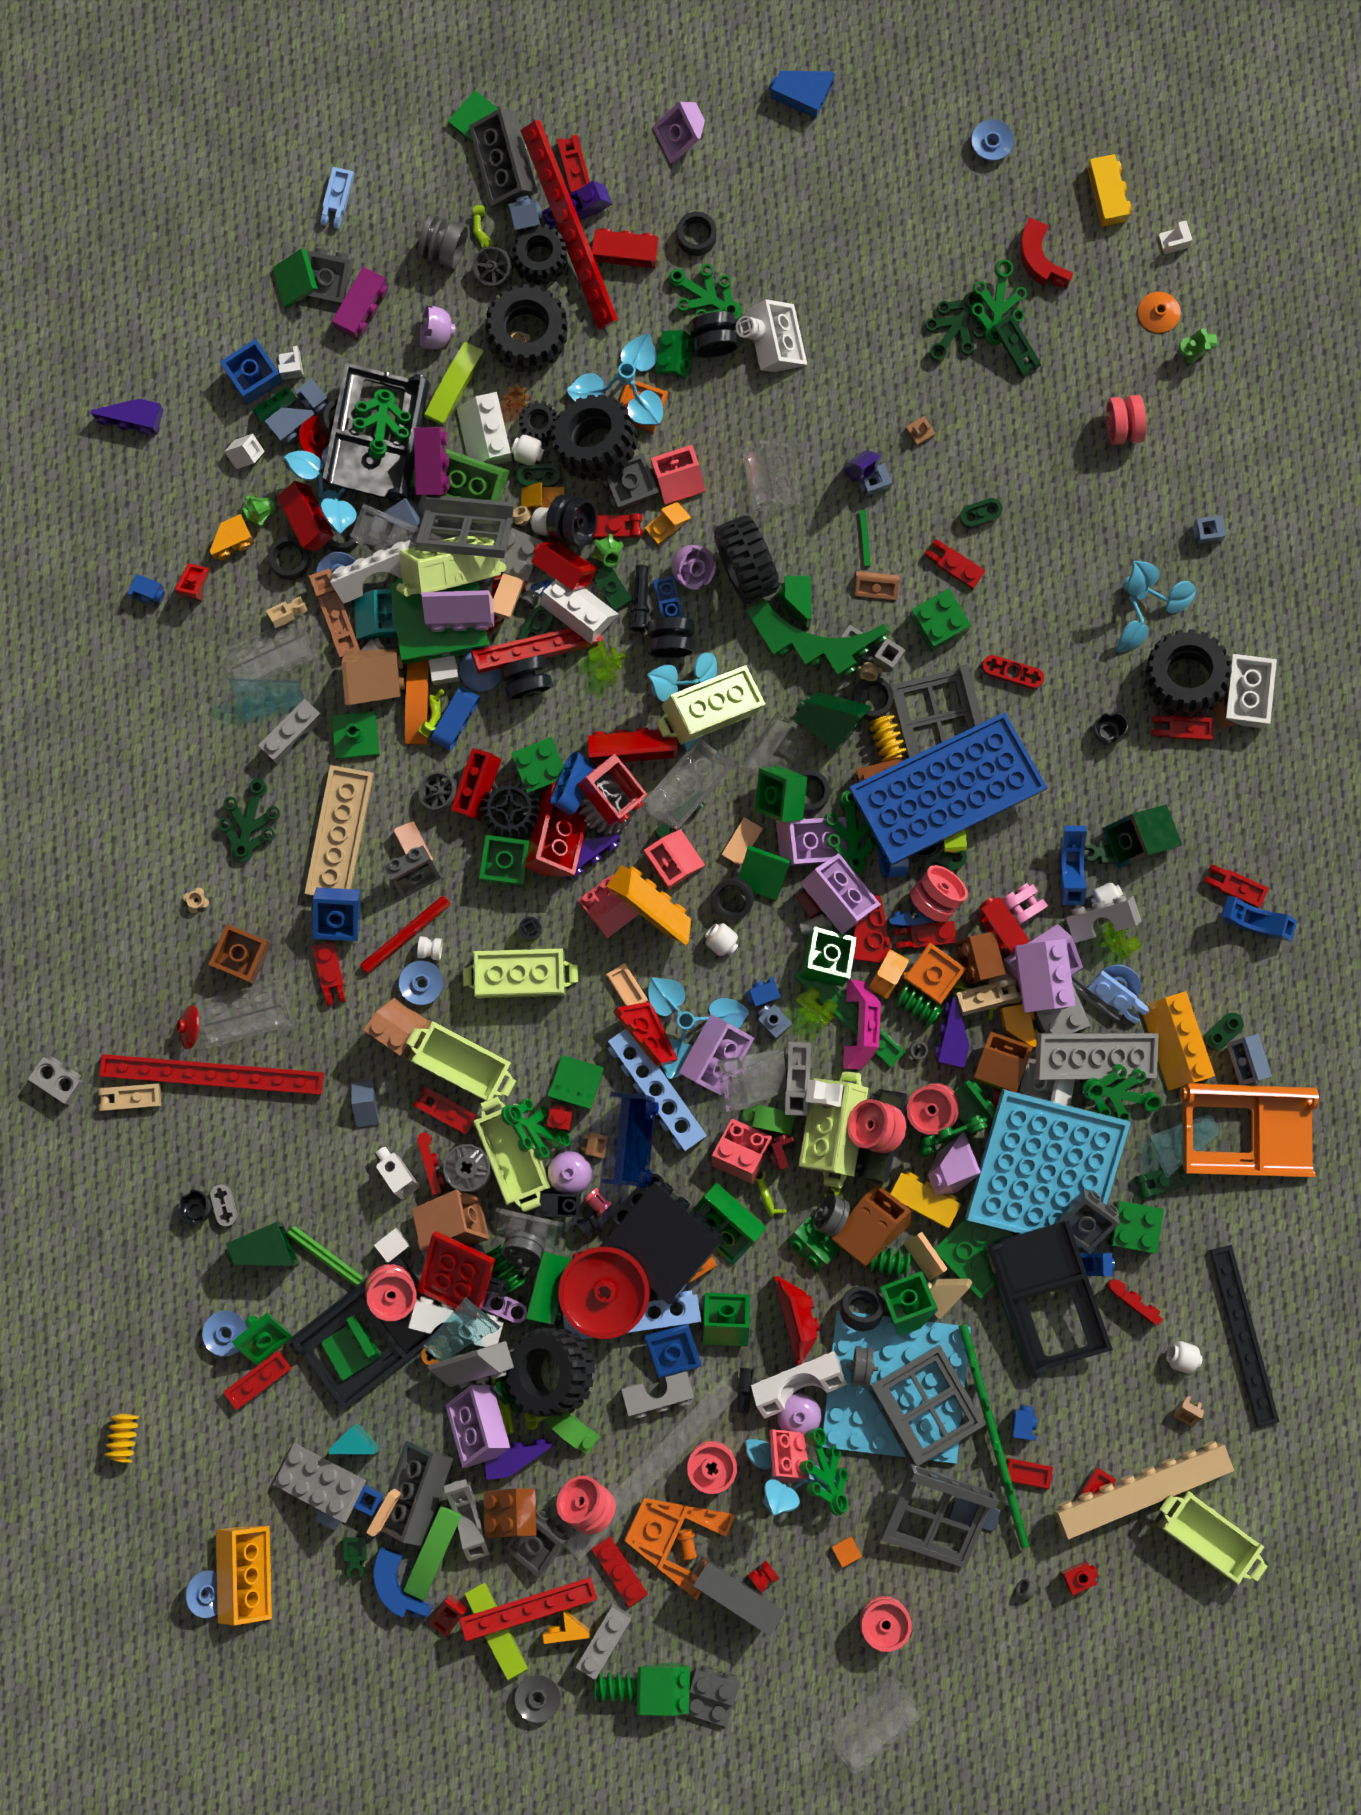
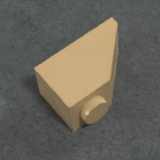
[928,1279,972,1319]

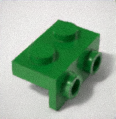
[655,330,694,378]
[786,1216,841,1272]

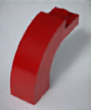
[1019,217,1074,288]

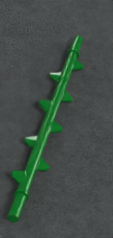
[958,1324,1030,1549]

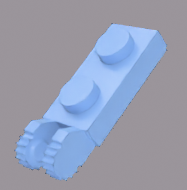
[321,167,355,229]
[1087,971,1149,1024]

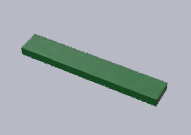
[793,969,905,1068]

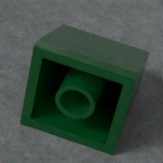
[794,692,872,751]
[1102,804,1182,869]
[225,1222,299,1266]

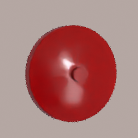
[558,1246,650,1339]

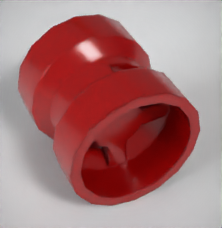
[748,1560,780,1593]

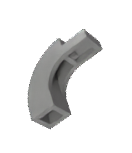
[841,625,905,673]
[785,1042,811,1116]
[444,1479,490,1561]

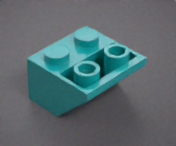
[354,589,398,640]

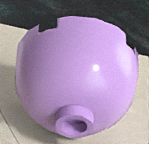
[420,305,455,350]
[671,545,716,590]
[548,1151,592,1195]
[776,1392,822,1435]

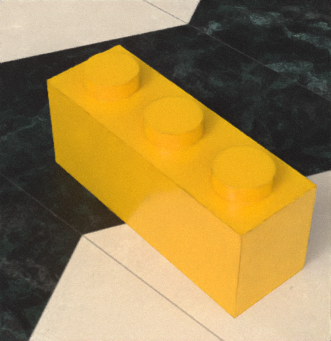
[1087,154,1132,227]
[889,1171,961,1228]

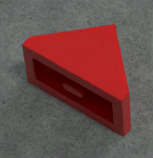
[428,1594,468,1637]

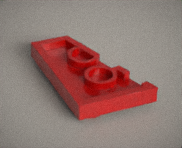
[853,895,891,964]
[613,1001,678,1067]

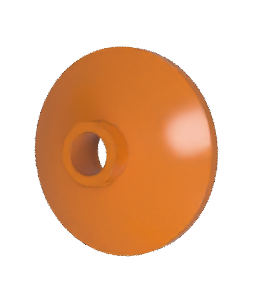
[1138,292,1181,333]

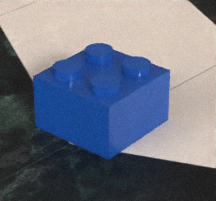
[220,339,283,405]
[313,887,361,941]

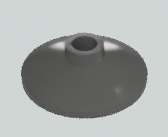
[515,1675,561,1723]

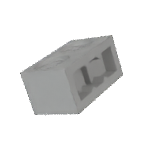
[28,1057,85,1105]

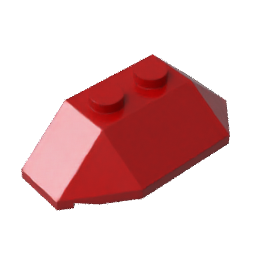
[773,1276,820,1366]

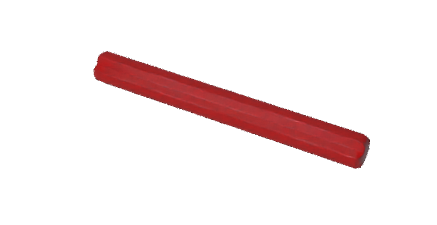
[360,896,450,974]

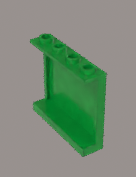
[389,578,490,664]

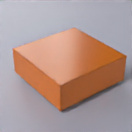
[831,1536,862,1568]

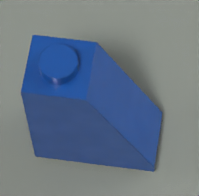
[769,71,835,118]

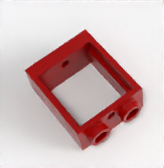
[531,541,598,591]
[577,754,648,826]
[977,897,1030,957]

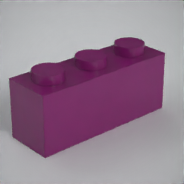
[332,267,388,340]
[414,427,450,495]

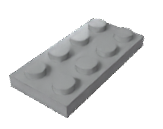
[273,1443,366,1523]

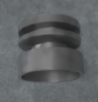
[418,214,468,269]
[443,1144,493,1192]

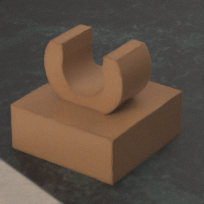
[905,416,935,447]
[581,1132,609,1159]
[1173,1396,1204,1427]

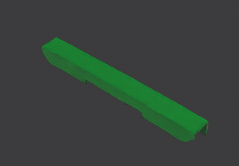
[859,510,871,566]

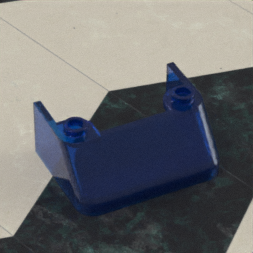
[602,1092,659,1188]

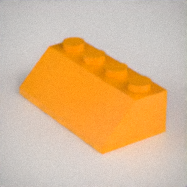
[606,865,691,945]
[1142,991,1215,1091]
[216,1526,272,1625]

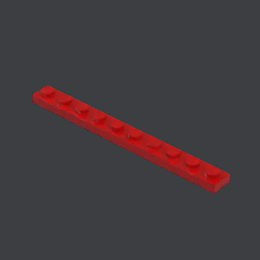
[520,120,618,330]
[99,1054,325,1095]

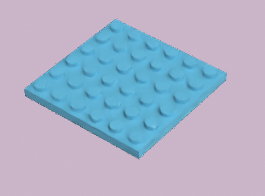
[965,1089,1131,1251]
[822,1310,971,1464]

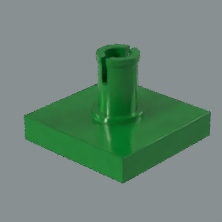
[332,711,380,760]
[232,1312,292,1366]

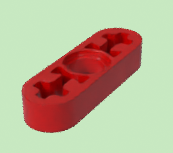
[982,655,1044,689]

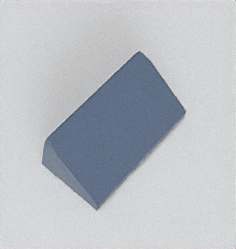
[949,1496,1000,1531]

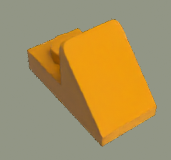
[521,482,565,510]
[644,502,691,546]
[869,949,909,999]
[543,1610,590,1644]

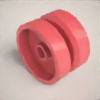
[1106,394,1146,445]
[910,865,968,922]
[907,1083,961,1135]
[847,1099,906,1154]
[365,1264,416,1321]
[687,1441,737,1494]
[556,1476,616,1535]
[860,1596,912,1652]

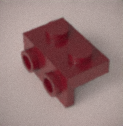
[769,1134,794,1171]

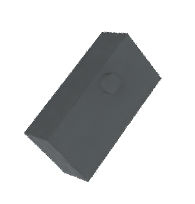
[688,1556,785,1636]

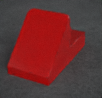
[175,563,209,601]

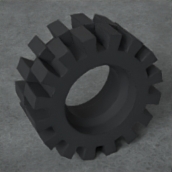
[519,400,558,442]

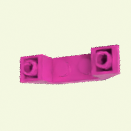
[843,979,881,1070]

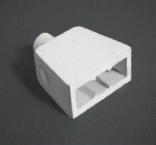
[375,1147,421,1200]

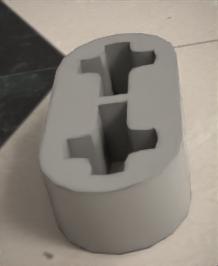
[210,1185,238,1226]

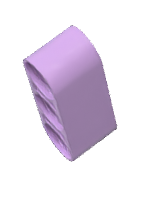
[482,1293,528,1323]

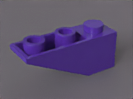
[542,180,612,230]
[90,399,164,435]
[566,835,621,879]
[934,997,969,1069]
[485,1438,553,1480]

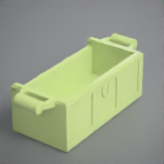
[396,536,506,597]
[656,665,765,745]
[463,949,578,999]
[406,1020,516,1101]
[798,1071,869,1188]
[474,1096,552,1212]
[1157,1490,1268,1585]

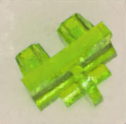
[588,640,626,683]
[1101,920,1141,959]
[796,986,838,1026]

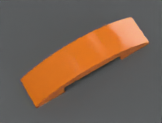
[405,660,430,745]

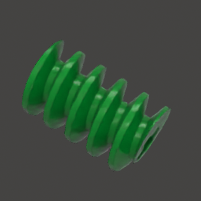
[896,982,945,1028]
[486,1244,528,1293]
[861,1247,911,1279]
[595,1672,638,1703]

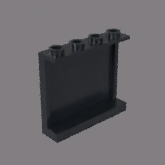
[604,1181,726,1304]

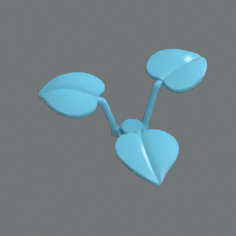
[567,333,663,425]
[283,451,357,535]
[1116,561,1196,653]
[647,653,717,752]
[648,978,749,1079]
[744,1439,837,1516]

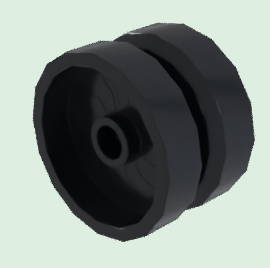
[689,311,740,358]
[546,495,598,547]
[647,617,695,658]
[500,656,554,700]

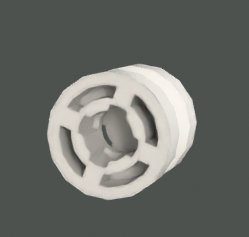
[736,316,765,341]
[417,936,443,961]

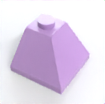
[653,102,705,163]
[928,1133,981,1196]

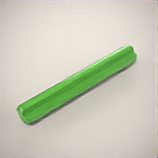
[287,1226,363,1286]

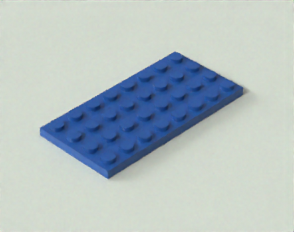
[849,712,1047,866]

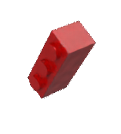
[592,228,659,269]
[277,481,335,551]
[451,748,502,821]

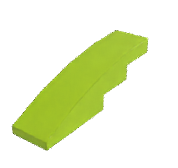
[424,342,484,426]
[465,1583,529,1681]

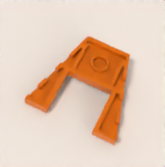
[624,1497,735,1600]

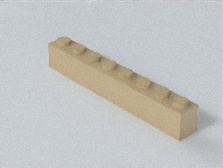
[1053,1441,1234,1539]

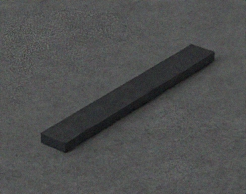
[1209,1245,1280,1427]

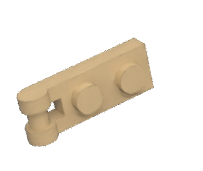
[956,978,1022,1016]
[98,1083,161,1111]

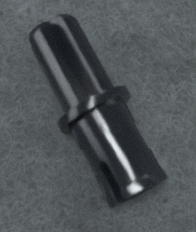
[736,1367,754,1414]

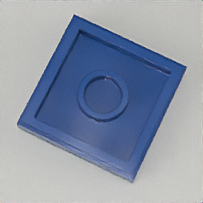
[645,1324,701,1378]

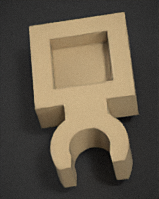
[266,597,307,628]

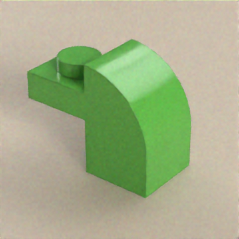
[741,1104,795,1136]
[545,1413,600,1455]

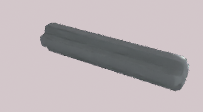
[1071,974,1123,1023]

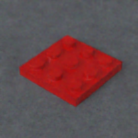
[417,1231,495,1319]

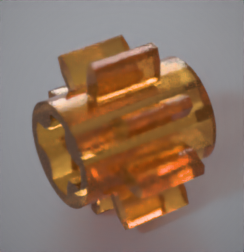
[503,383,531,412]

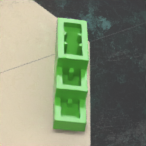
[404,1506,462,1601]

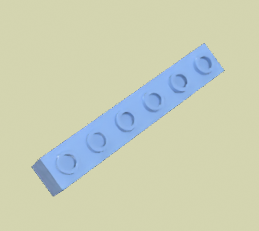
[607,1029,707,1151]
[563,1290,701,1339]

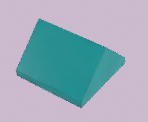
[329,1423,380,1454]

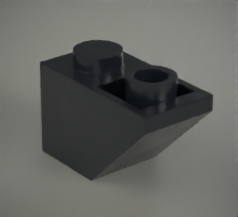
[535,1194,581,1217]

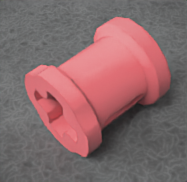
[582,1187,612,1217]

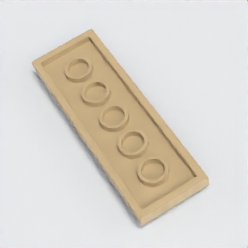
[304,765,374,896]

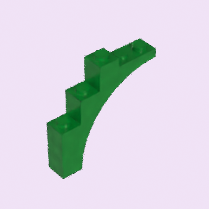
[746,599,891,677]

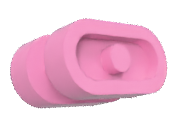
[1002,883,1048,925]

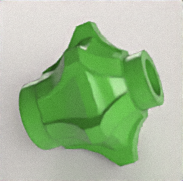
[241,495,275,527]
[590,534,623,567]

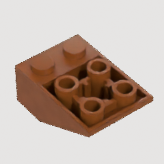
[831,1184,912,1267]

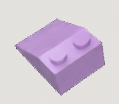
[776,817,848,867]

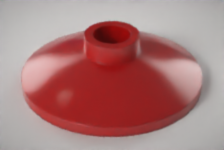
[298,416,333,459]
[176,1005,199,1049]

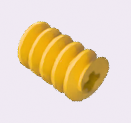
[869,715,906,763]
[104,1413,140,1462]

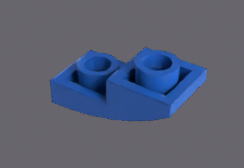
[653,576,684,618]
[887,910,935,928]

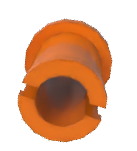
[677,1529,697,1560]

